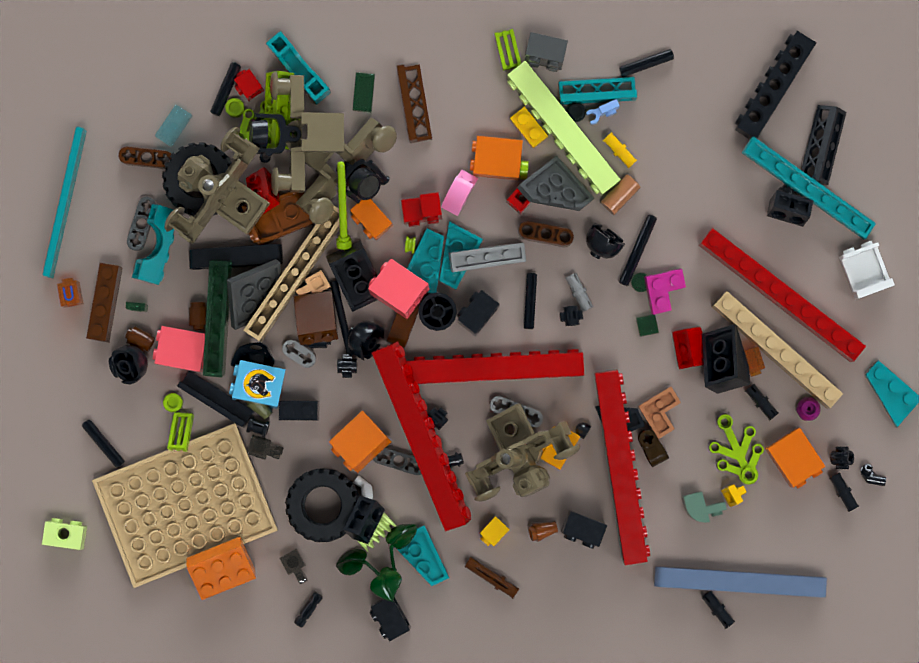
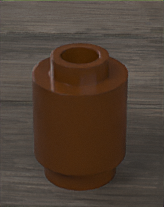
[189,302,208,330]
[125,326,155,352]

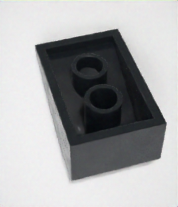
[326,240,378,312]
[702,324,750,394]

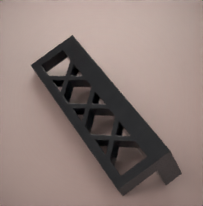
[801,105,847,185]
[177,371,254,428]

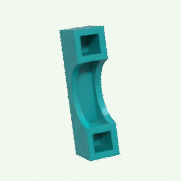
[266,31,331,105]
[131,204,174,285]

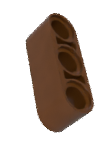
[519,221,574,247]
[387,298,424,348]

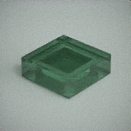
[126,302,148,312]
[636,314,659,337]

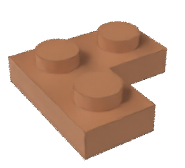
[638,387,681,439]

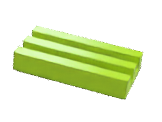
[494,29,521,71]
[167,412,194,452]

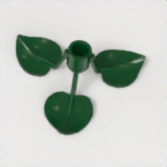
[336,524,418,602]

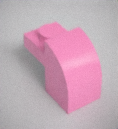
[441,170,478,216]

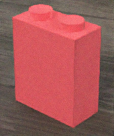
[368,259,430,319]
[153,326,210,373]

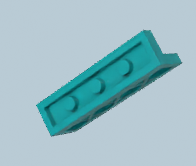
[559,77,637,105]

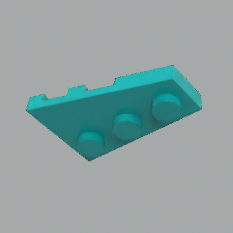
[439,221,483,290]
[407,228,444,294]
[865,360,919,427]
[397,525,449,586]

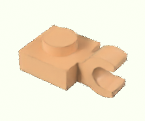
[296,270,331,296]

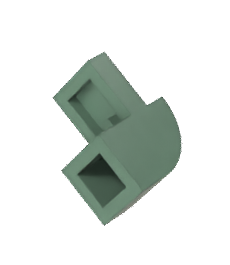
[681,492,727,523]

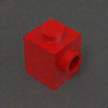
[234,69,264,101]

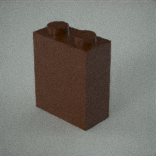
[293,291,338,345]

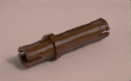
[465,557,519,599]

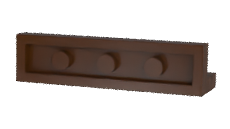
[397,64,432,143]

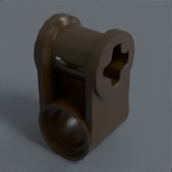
[638,430,669,468]

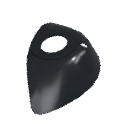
[231,342,275,367]

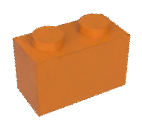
[350,199,393,240]

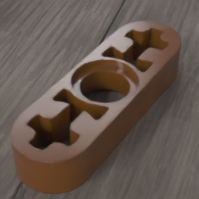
[119,147,171,169]

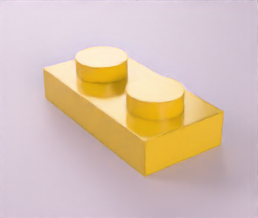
[510,106,548,149]

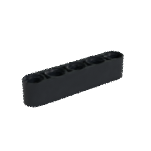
[189,244,283,270]

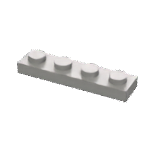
[449,242,526,272]

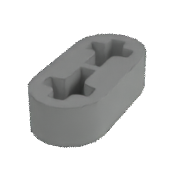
[282,340,316,368]

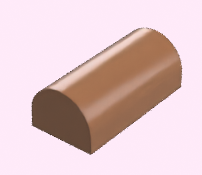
[600,175,641,215]

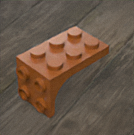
[240,192,314,245]

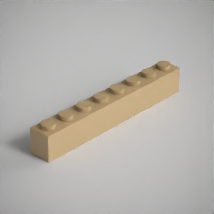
[243,205,348,342]
[712,291,843,409]

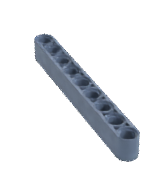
[654,567,827,597]

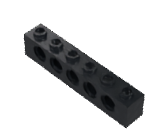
[735,31,817,139]

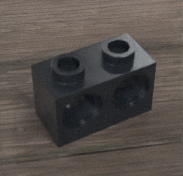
[767,190,813,227]
[343,496,385,544]

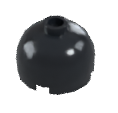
[586,223,625,259]
[418,292,457,331]
[348,321,384,360]
[108,345,148,385]

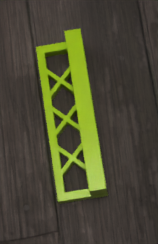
[264,71,295,150]

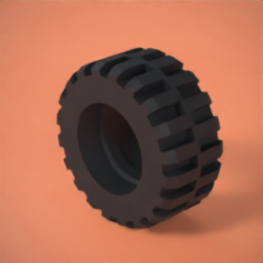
[162,142,232,216]
[285,468,359,543]

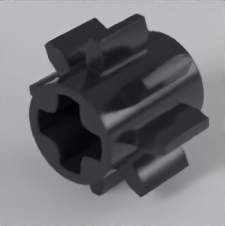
[560,306,583,326]
[337,354,357,378]
[428,407,448,430]
[830,447,854,469]

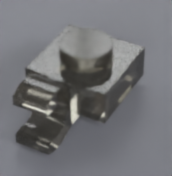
[247,434,284,460]
[279,549,308,584]

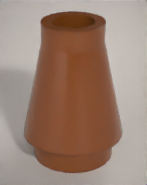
[528,521,558,542]

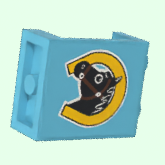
[229,360,286,409]

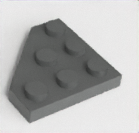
[517,156,594,211]
[227,259,281,330]

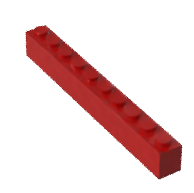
[698,228,866,362]
[372,342,471,532]
[405,349,584,384]
[594,369,650,565]

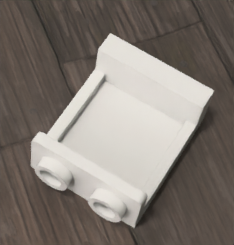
[839,241,895,300]

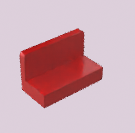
[672,327,704,369]

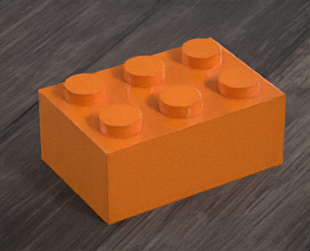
[186,537,256,600]

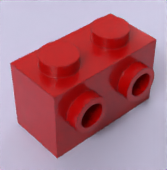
[246,167,280,214]

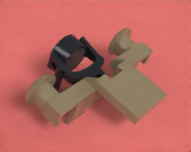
[249,71,344,196]
[296,118,397,224]

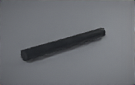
[330,281,354,355]

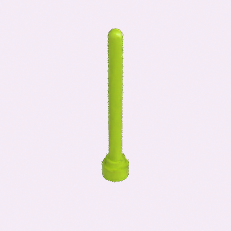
[336,161,352,250]

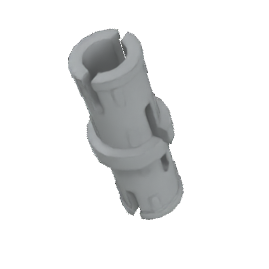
[565,273,594,312]

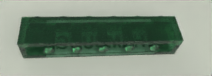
[203,259,232,377]

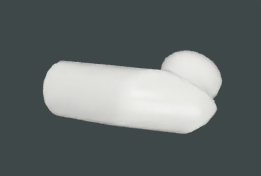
[353,476,373,499]

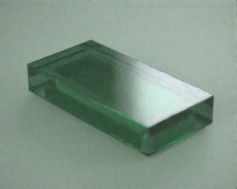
[353,72,375,113]

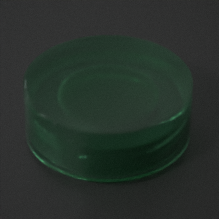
[631,273,648,292]

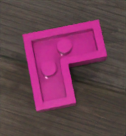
[644,269,686,315]

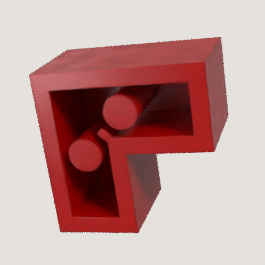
[401,192,442,227]

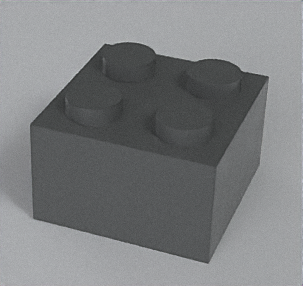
[525,32,568,72]

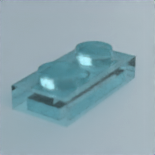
[155,105,192,147]

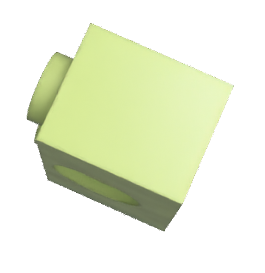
[42,518,87,550]

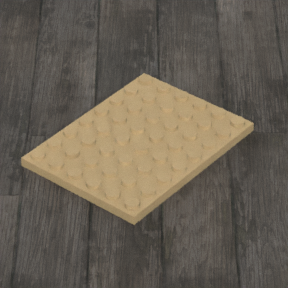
[92,423,278,588]

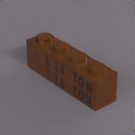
[86,263,123,343]

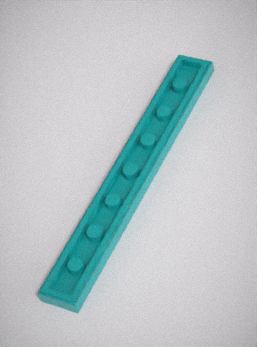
[42,127,87,279]
[742,137,876,239]

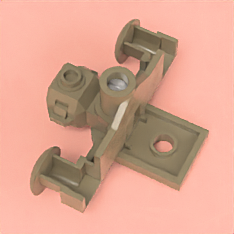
[165,127,270,244]
[465,403,580,502]

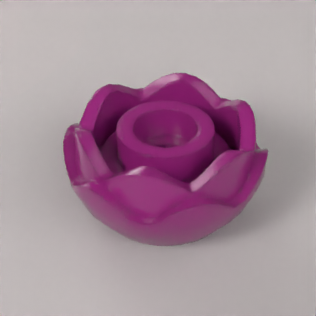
[796,397,821,421]

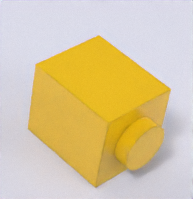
[480,516,510,546]

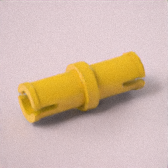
[603,132,637,168]

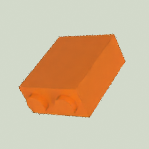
[470,136,523,181]
[329,410,392,473]
[765,428,826,489]

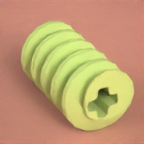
[358,513,396,552]

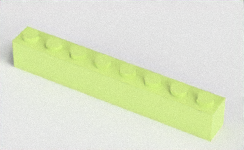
[507,61,621,196]

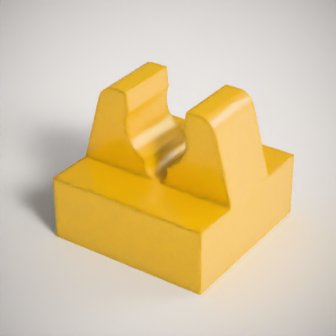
[721,484,747,507]

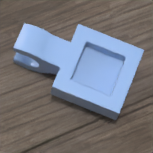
[586,99,619,125]

